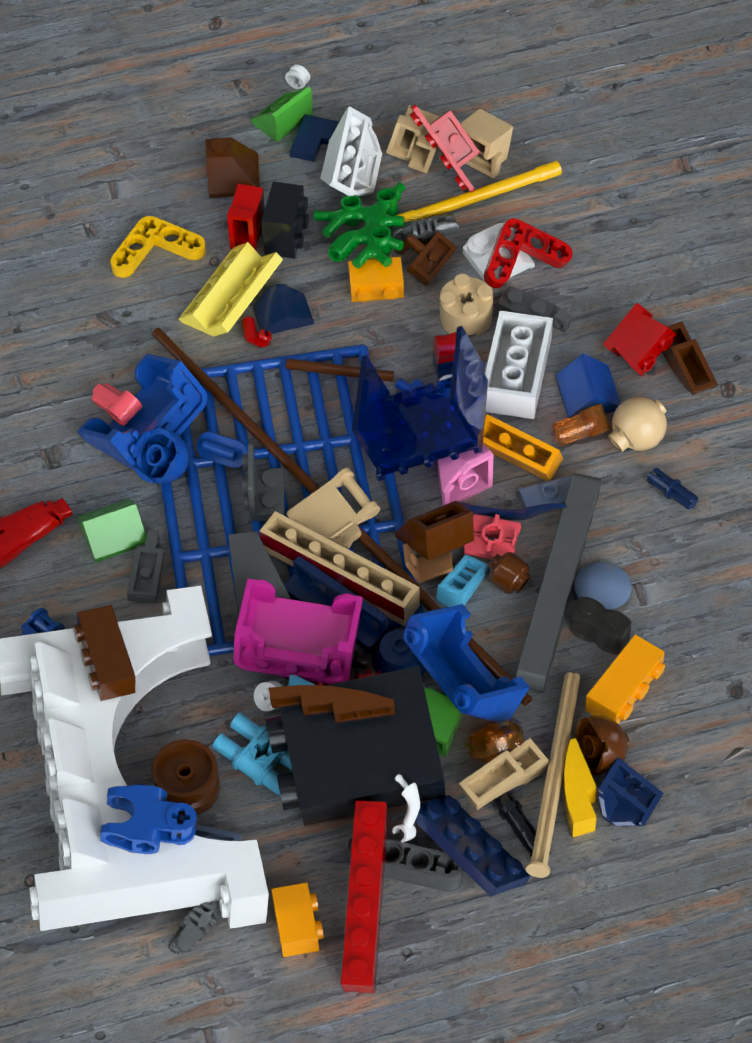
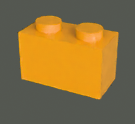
[348,257,404,302]
[271,882,324,957]

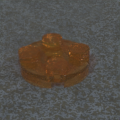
[464,719,525,763]

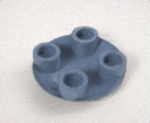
[574,562,631,615]

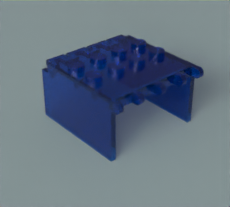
[352,326,488,482]

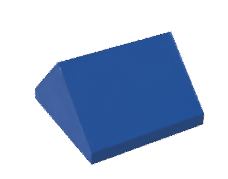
[556,353,621,420]

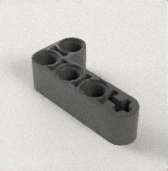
[347,823,463,892]

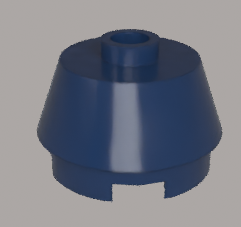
[372,629,427,677]

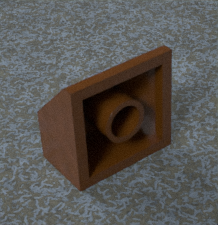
[205,137,260,198]

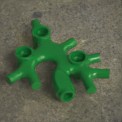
[314,182,405,269]

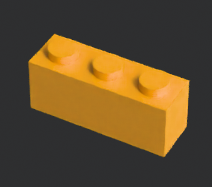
[474,414,563,481]
[585,634,665,723]

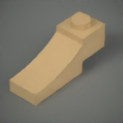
[459,738,549,810]

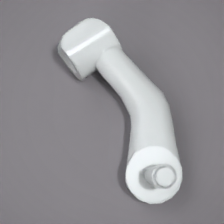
[392,774,420,843]

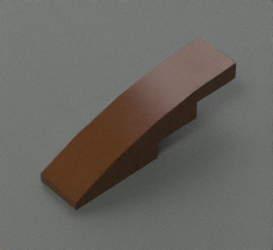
[269,685,395,723]

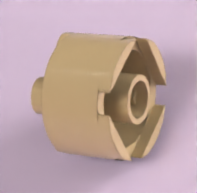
[440,274,493,338]

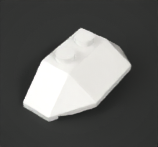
[320,106,382,196]

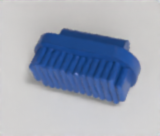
[197,431,248,468]

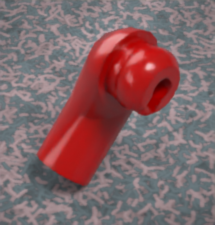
[242,317,272,348]

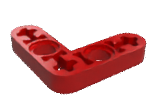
[483,218,573,288]

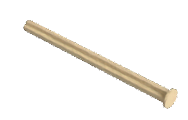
[526,672,580,878]

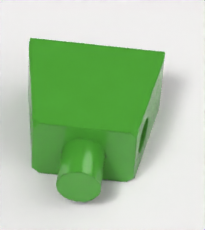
[424,688,462,757]

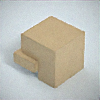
[386,105,440,174]
[460,109,513,179]

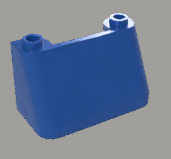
[77,354,207,471]
[404,604,530,723]

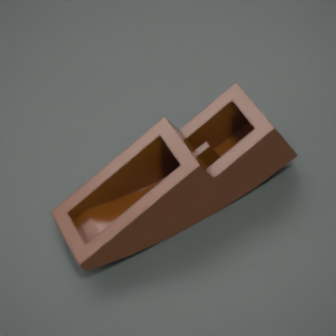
[662,321,718,395]

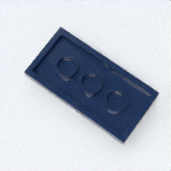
[415,795,531,897]

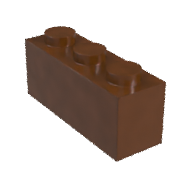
[73,605,136,701]

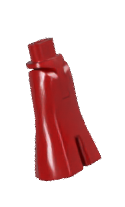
[0,498,73,569]

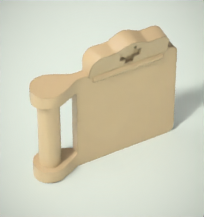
[286,468,380,549]

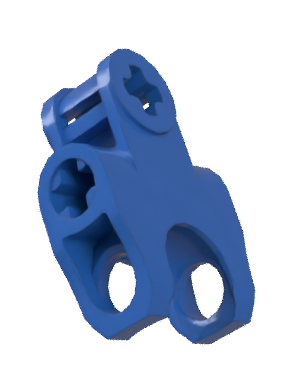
[100,784,197,854]

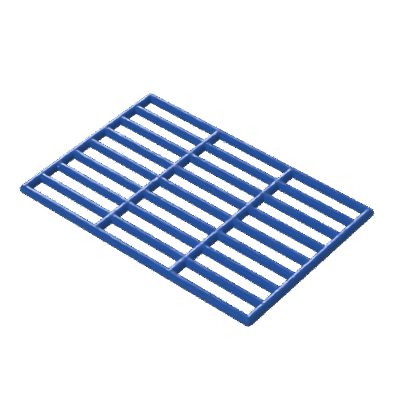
[161,344,424,656]

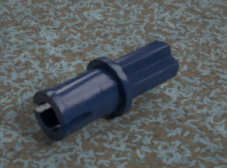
[647,468,699,510]

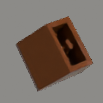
[395,501,474,560]

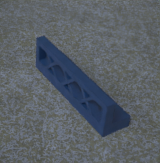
[284,556,388,654]

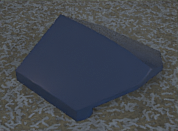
[253,284,314,334]
[596,757,663,826]

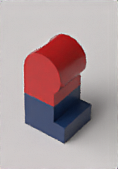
[433,332,462,381]

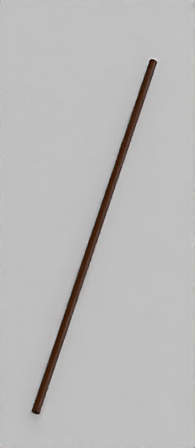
[152,328,532,706]

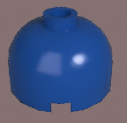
[133,428,189,484]

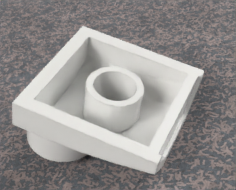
[462,223,535,288]

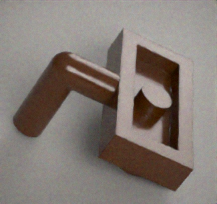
[396,231,458,286]

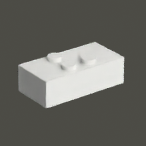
[480,311,553,419]

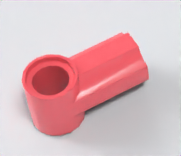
[91,383,143,426]

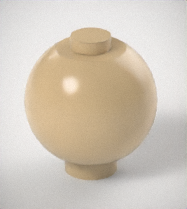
[608,396,667,452]

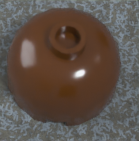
[574,716,629,776]

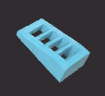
[436,554,490,607]

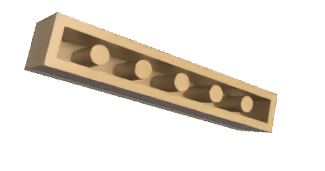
[259,511,420,626]

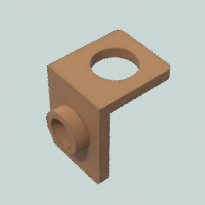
[403,543,453,584]

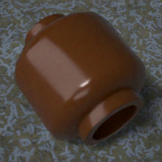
[487,552,531,594]

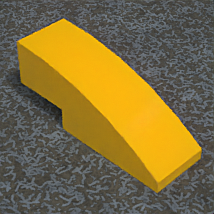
[563,738,597,838]

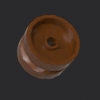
[151,739,220,816]

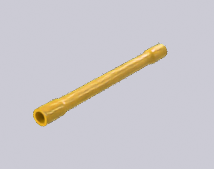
[393,160,562,227]

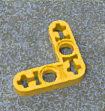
[110,216,206,278]

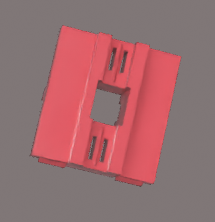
[463,514,521,560]

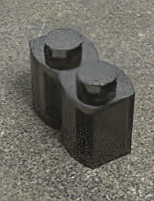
[570,597,631,655]

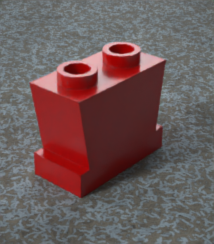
[227,184,265,250]
[603,303,676,376]

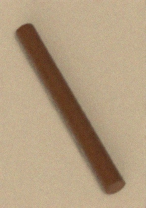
[286,358,394,382]

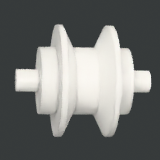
[254,681,282,711]

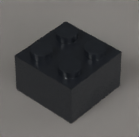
[262,181,309,259]

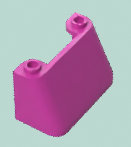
[234,578,363,684]

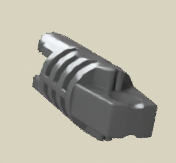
[391,213,460,242]
[168,901,221,954]

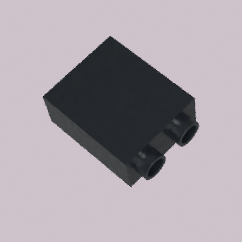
[265,666,445,826]

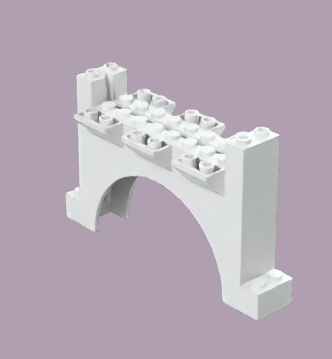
[0,586,269,931]

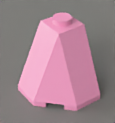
[435,424,493,506]

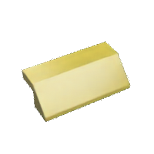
[179,242,283,337]

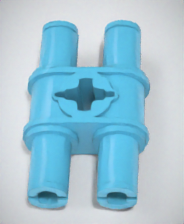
[212,712,293,797]

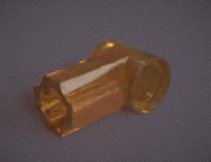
[552,403,611,446]

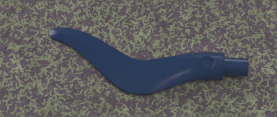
[462,503,567,520]

